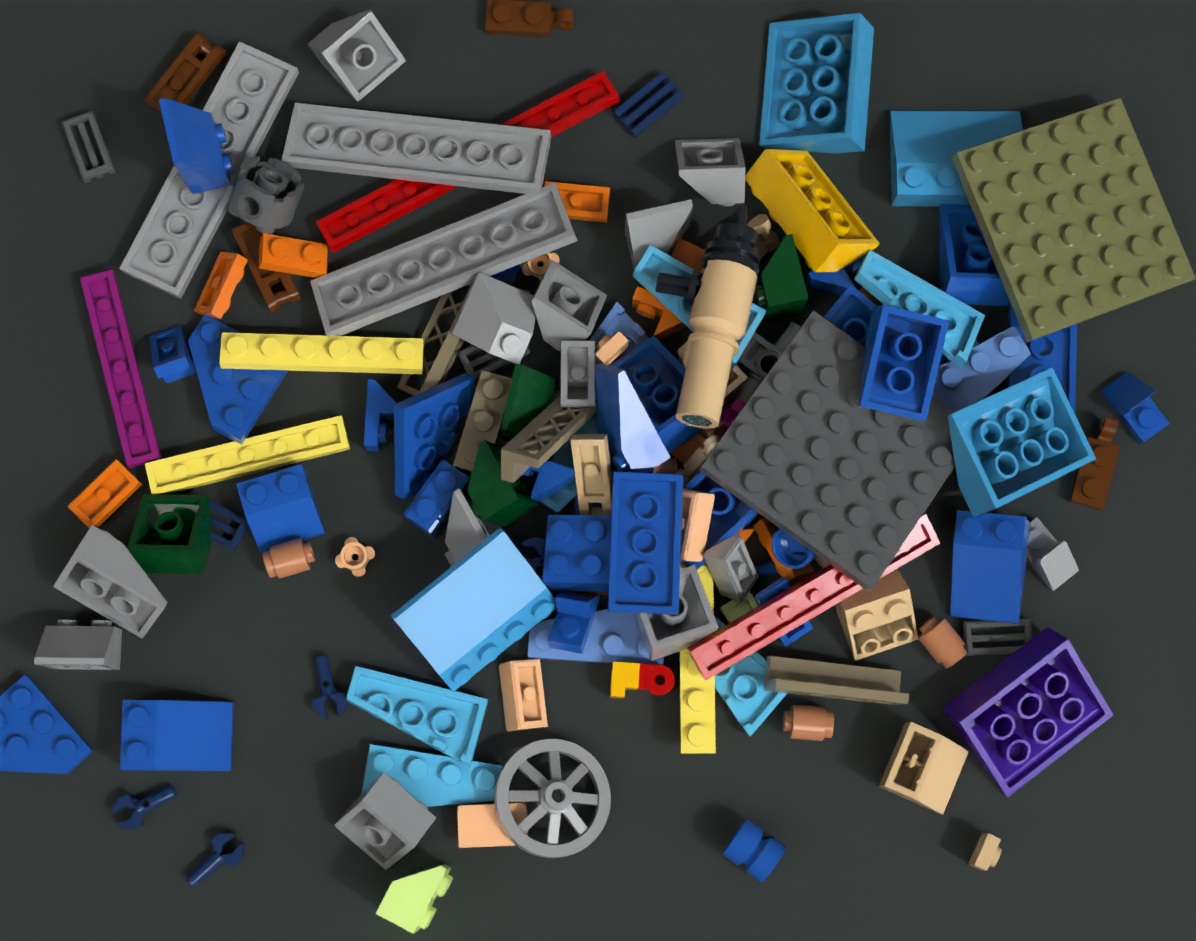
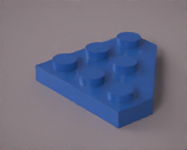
[188,315,288,445]
[394,373,475,500]
[0,674,94,774]

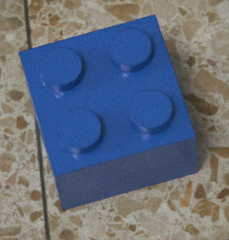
[542,515,611,592]

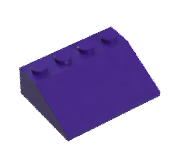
[941,627,1113,798]

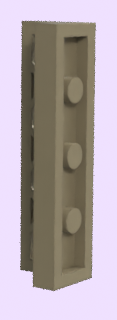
[397,284,472,396]
[501,395,596,483]
[764,656,909,705]

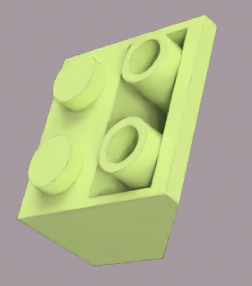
[376,864,453,934]

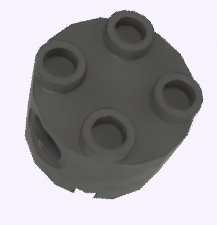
[228,156,304,234]

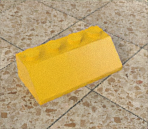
[745,149,880,272]

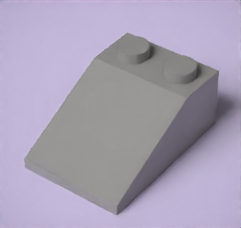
[53,525,167,639]

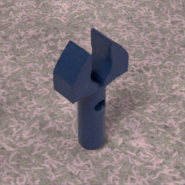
[311,654,348,720]
[111,786,177,830]
[186,833,245,887]

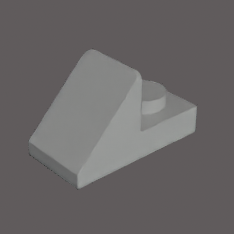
[561,340,595,408]
[1026,517,1079,592]

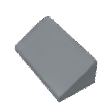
[703,534,759,602]

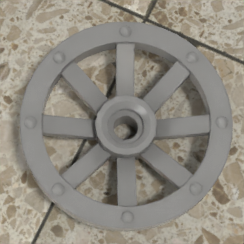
[494,739,611,858]

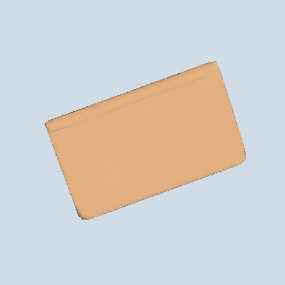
[680,488,715,562]
[499,659,548,731]
[457,803,528,848]

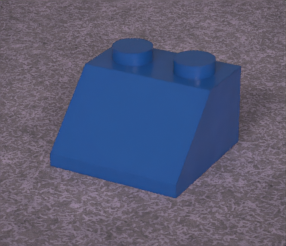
[236,464,326,553]

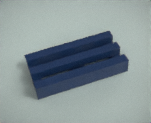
[614,71,684,138]
[189,490,250,552]

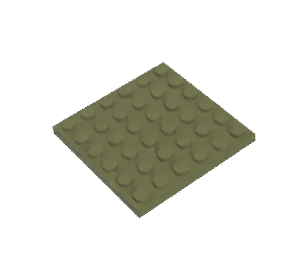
[951,98,1196,342]

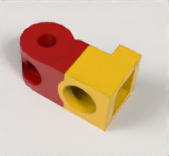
[610,662,675,699]

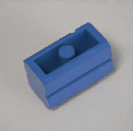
[403,459,470,538]

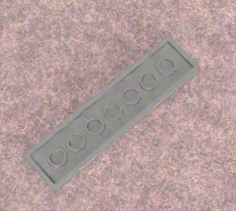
[119,41,299,299]
[281,103,552,194]
[310,182,577,337]

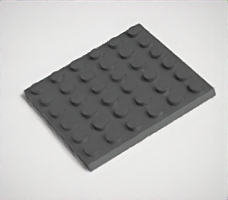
[699,310,955,592]

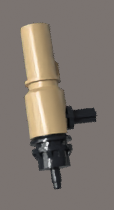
[655,204,761,429]

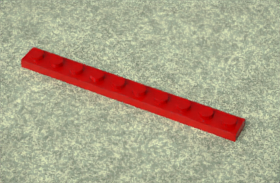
[316,71,620,253]

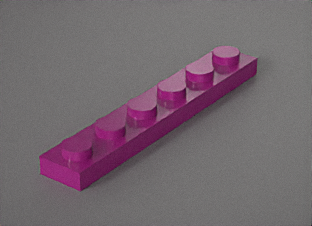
[80,269,162,468]

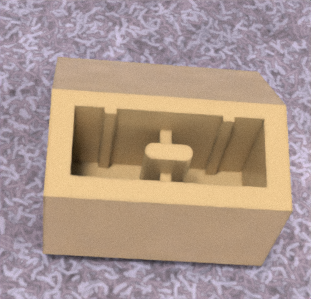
[835,569,918,661]
[878,722,969,815]

